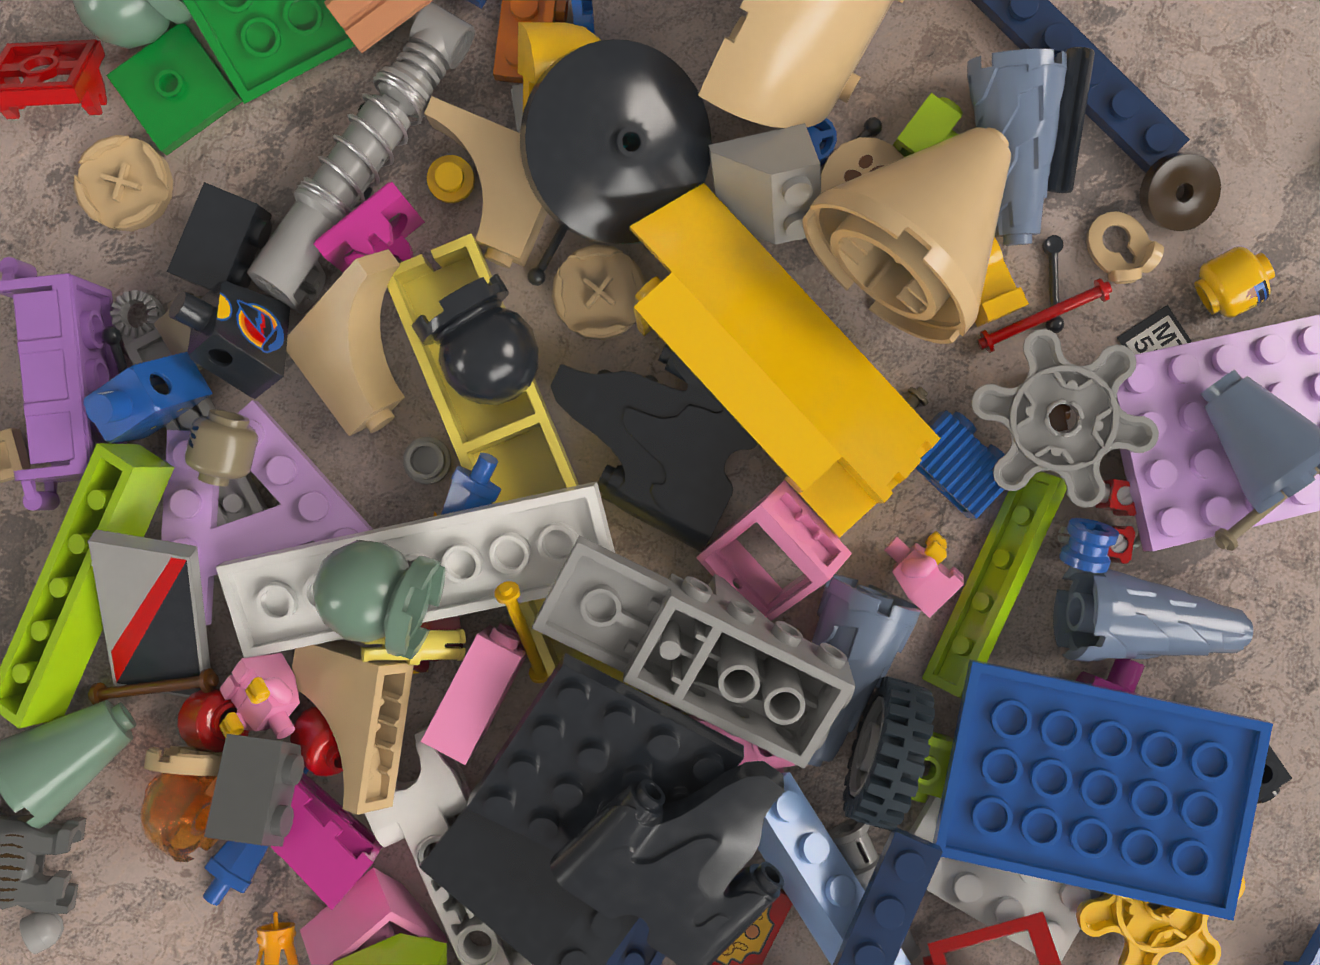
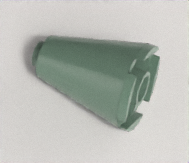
[0,700,136,829]

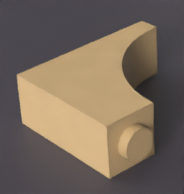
[424,96,547,268]
[286,249,405,436]
[292,639,414,815]

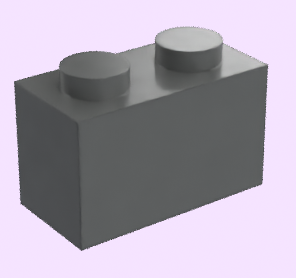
[204,734,304,847]

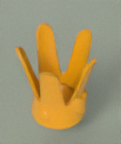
[256,911,299,965]

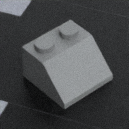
[709,123,821,245]

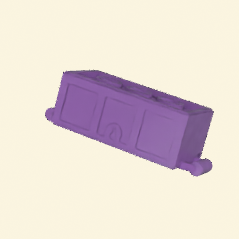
[0,257,127,511]

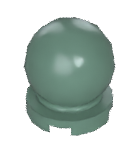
[72,0,193,49]
[312,540,446,659]

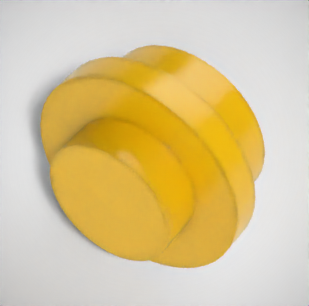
[427,155,475,203]

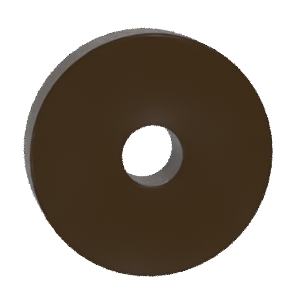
[1139,152,1221,231]

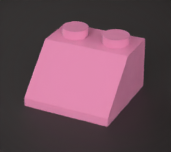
[300,867,448,965]

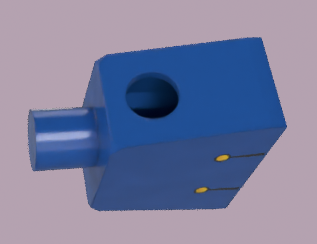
[83,352,213,444]

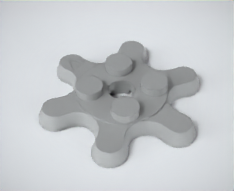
[971,329,1159,508]

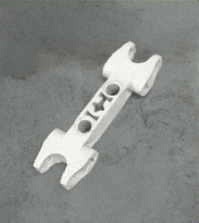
[364,726,532,965]

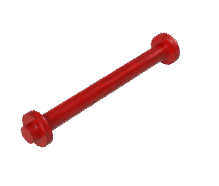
[977,278,1112,353]

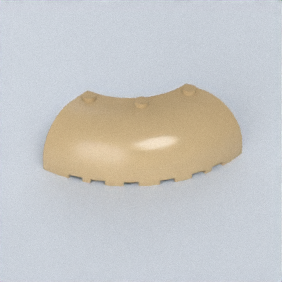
[698,0,904,129]

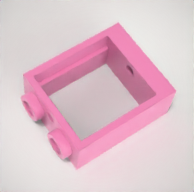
[696,480,852,621]
[421,623,527,765]

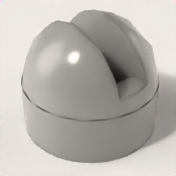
[19,912,64,954]

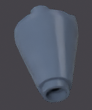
[1201,369,1320,514]

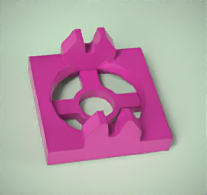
[314,182,425,273]

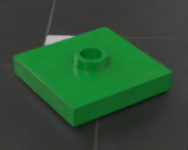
[106,23,243,155]

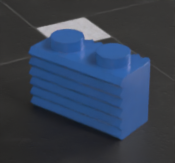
[915,410,1005,519]

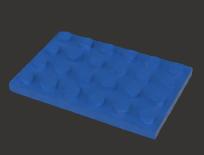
[933,659,1273,921]

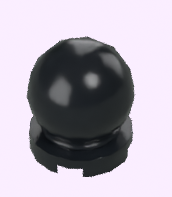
[411,274,539,405]

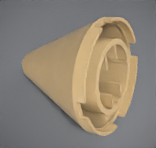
[803,127,1011,344]

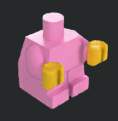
[884,531,964,618]
[219,653,300,739]

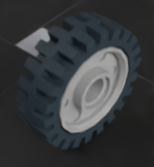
[843,676,935,831]

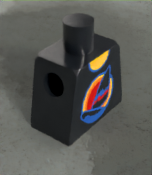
[169,281,290,399]

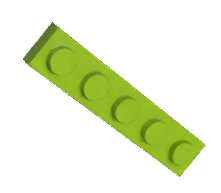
[922,471,1067,699]

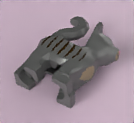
[0,811,87,914]

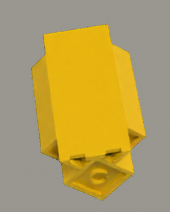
[630,183,941,538]

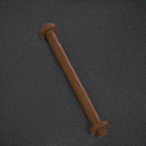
[88,668,219,705]

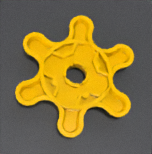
[1076,876,1245,965]

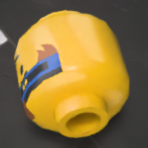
[1194,246,1275,318]

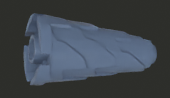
[967,49,1067,246]
[1053,567,1253,662]
[808,574,921,767]

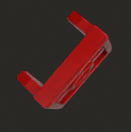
[0,39,108,120]

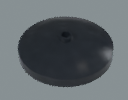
[520,39,711,244]

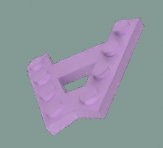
[161,400,373,626]

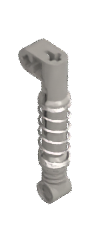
[247,2,475,314]

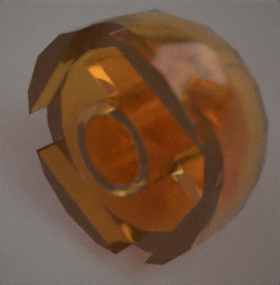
[140,773,219,862]

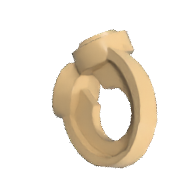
[1086,211,1164,284]

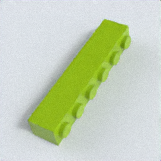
[0,443,175,729]

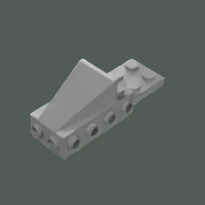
[532,535,856,769]

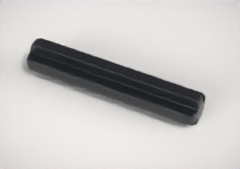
[1047,47,1095,194]

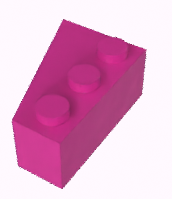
[271,773,382,910]

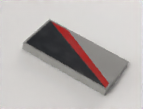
[88,530,211,697]

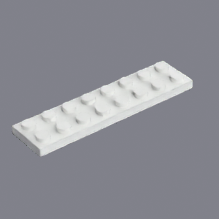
[216,481,615,658]

